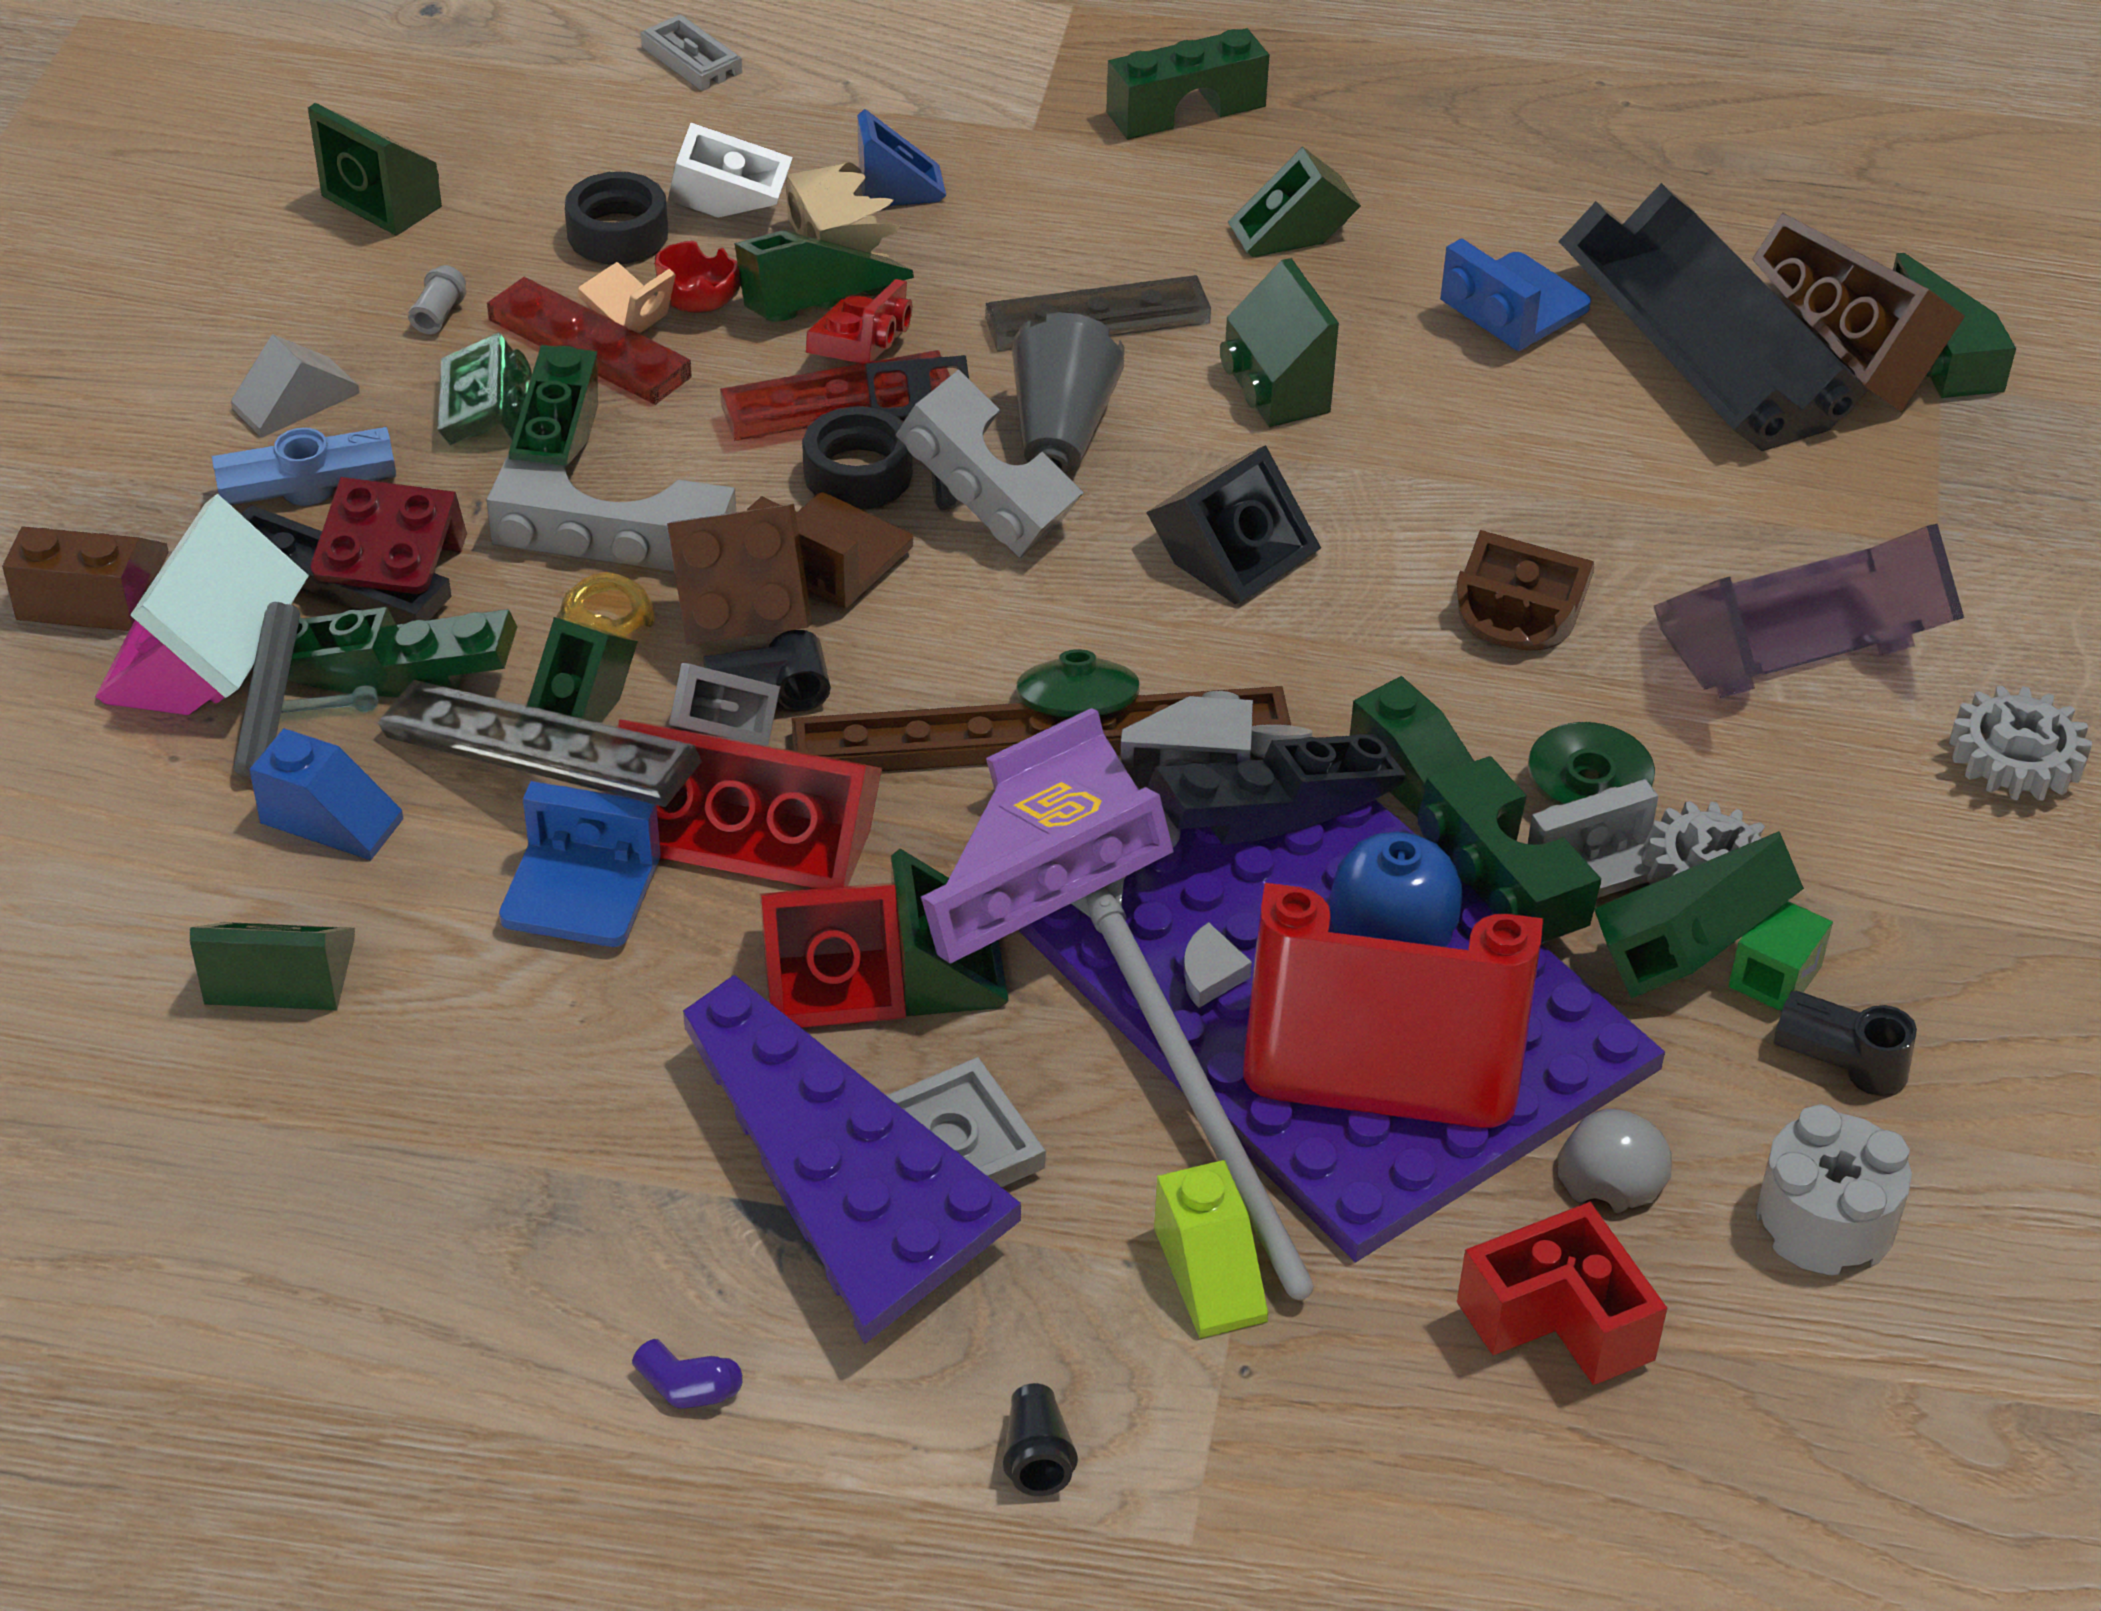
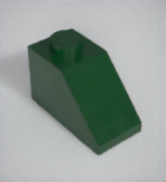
[1228,146,1361,257]
[517,617,638,755]

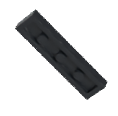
[241,505,452,625]

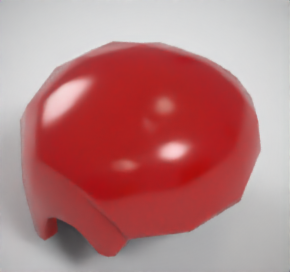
[654,241,741,313]

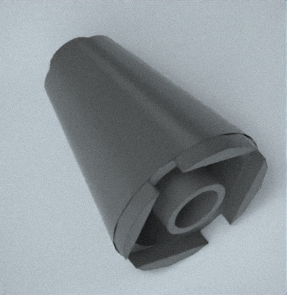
[1012,312,1125,473]

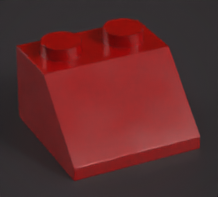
[759,883,906,1027]

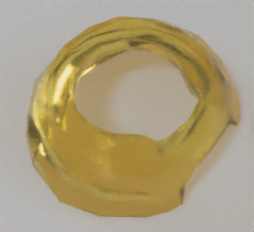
[557,572,655,637]

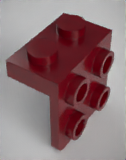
[311,477,467,594]

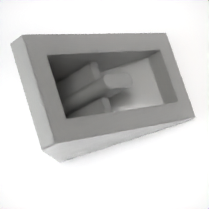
[231,334,359,438]
[669,663,780,746]

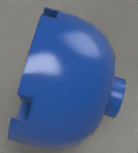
[1329,831,1463,947]

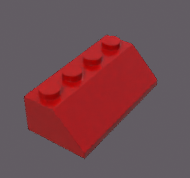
[606,719,882,889]

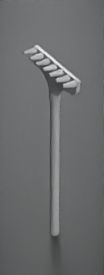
[1071,810,1314,1300]

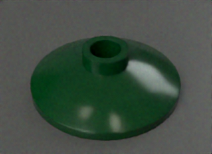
[1017,649,1140,717]
[1528,722,1655,805]

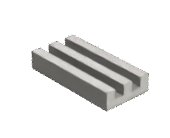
[641,14,742,91]

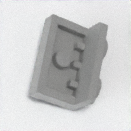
[1527,779,1659,898]

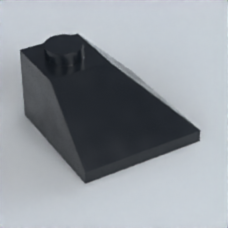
[1146,445,1321,604]

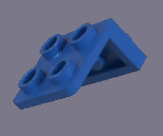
[1440,238,1591,352]
[499,781,661,947]

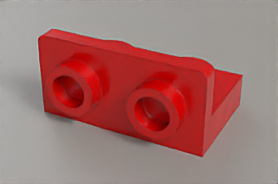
[805,279,913,364]

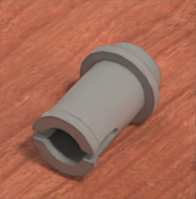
[408,265,467,334]

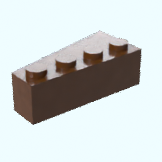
[1752,212,1965,412]

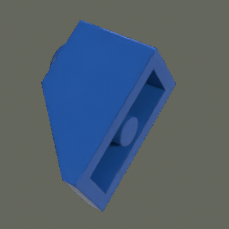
[249,728,404,861]

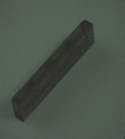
[985,275,1211,352]

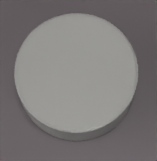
[1251,725,1312,758]

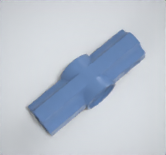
[211,427,396,506]

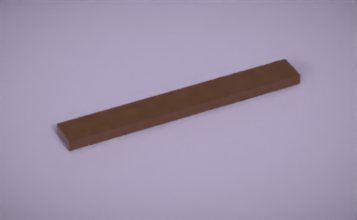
[791,686,1291,771]

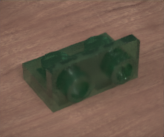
[438,332,532,445]

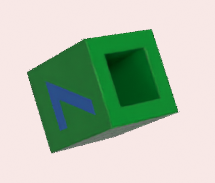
[1728,901,1833,1012]

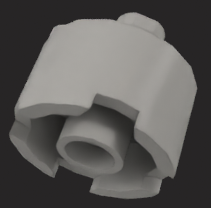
[1755,1104,1912,1275]

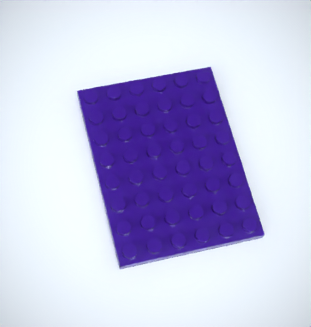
[1018,799,1665,1263]

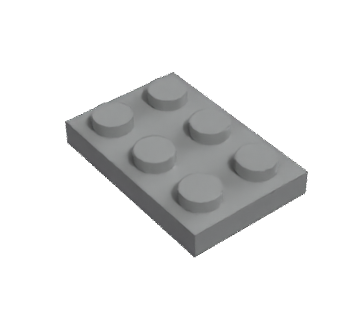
[886,1057,1046,1187]

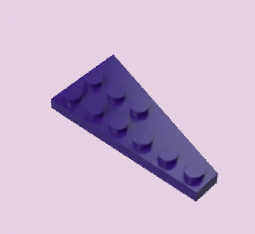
[683,975,1021,1344]

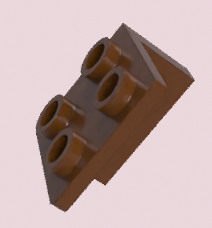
[747,492,913,609]

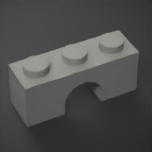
[895,370,1084,558]

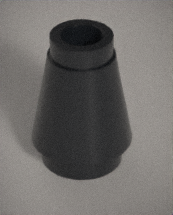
[1003,1383,1078,1496]

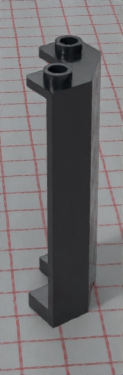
[1558,183,1869,451]

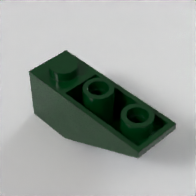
[734,230,914,322]
[1893,253,2016,398]
[509,345,598,466]
[1594,831,1804,999]

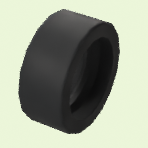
[565,172,668,264]
[802,406,913,509]

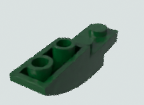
[287,607,518,697]

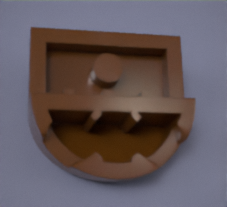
[1457,530,1594,651]

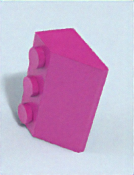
[95,620,224,715]

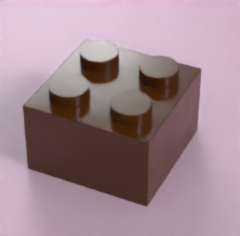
[667,504,812,645]

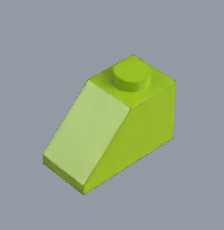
[1154,1160,1268,1339]

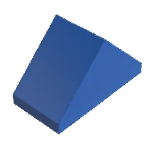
[857,109,946,206]

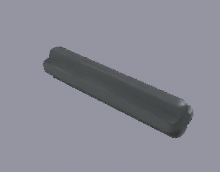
[233,602,300,778]

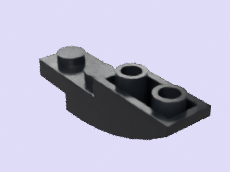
[1147,734,1406,845]

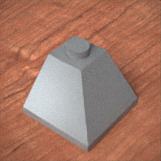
[1121,691,1253,786]

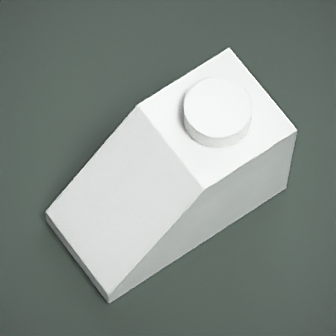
[668,123,793,218]

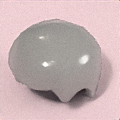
[1558,1109,1672,1213]

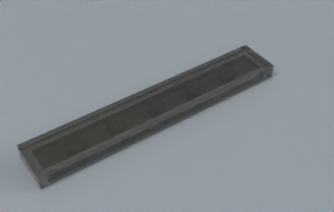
[378,680,702,807]

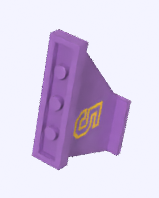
[921,708,1174,964]

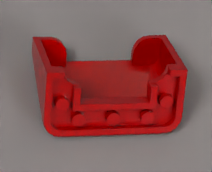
[1243,883,1543,1128]

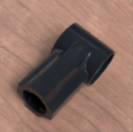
[703,630,831,711]
[1774,990,1917,1096]

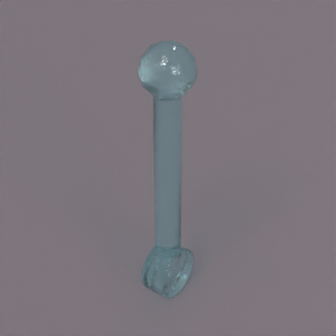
[281,686,378,713]

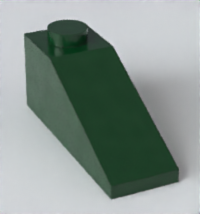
[1350,676,1474,818]

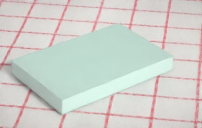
[130,494,309,698]

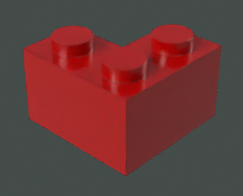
[1457,1202,1668,1385]

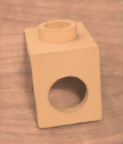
[578,262,676,341]

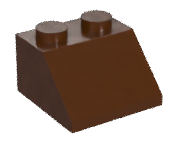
[2,526,169,631]

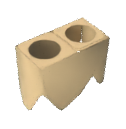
[786,162,900,258]

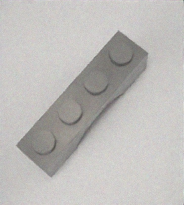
[486,455,736,571]

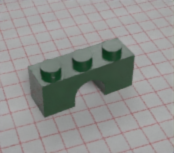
[1106,28,1270,140]
[1417,756,1602,944]

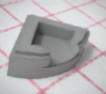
[1184,922,1252,1008]

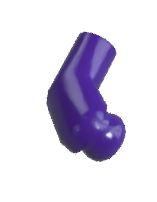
[632,1339,743,1409]

